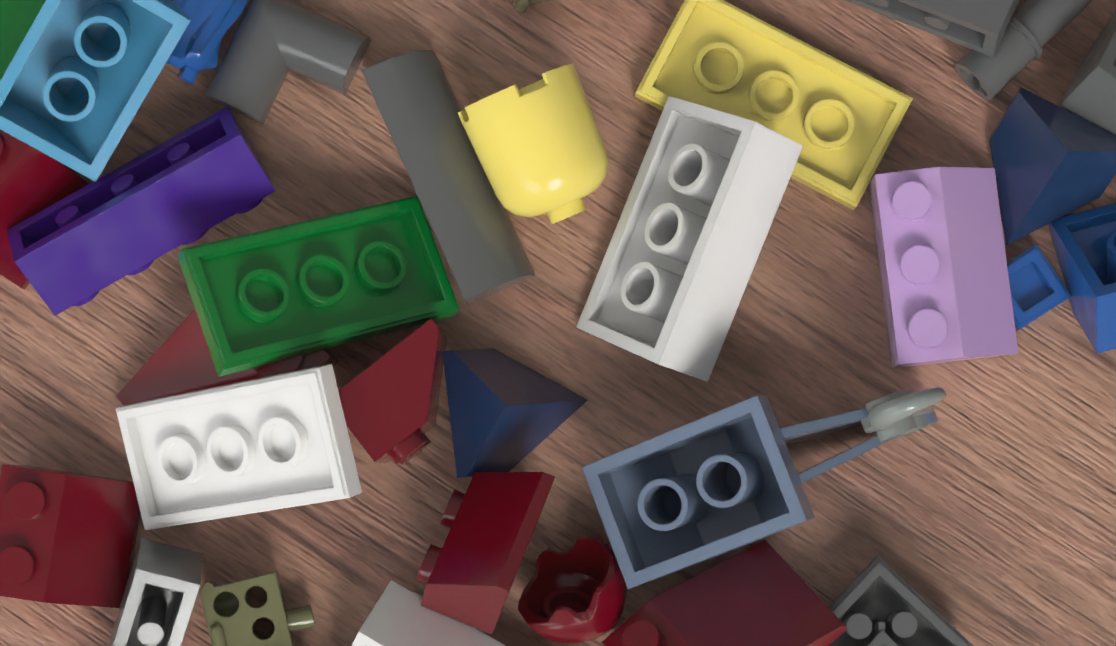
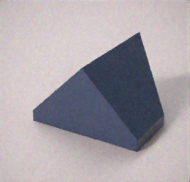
[989,87,1116,245]
[442,348,588,478]

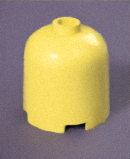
[458,63,609,224]

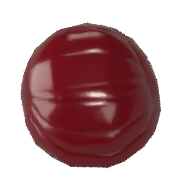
[518,536,627,644]

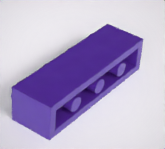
[7,106,276,316]

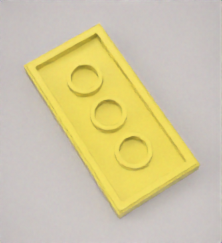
[635,0,913,210]

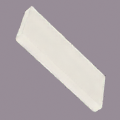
[115,364,362,530]

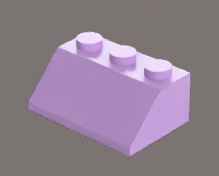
[869,167,1018,368]

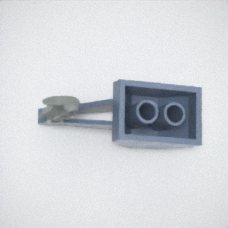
[582,387,946,589]

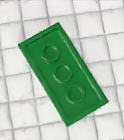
[178,196,460,377]

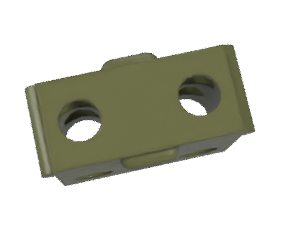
[200,571,315,646]

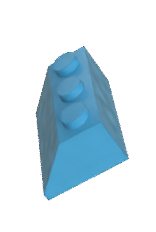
[0,0,191,182]

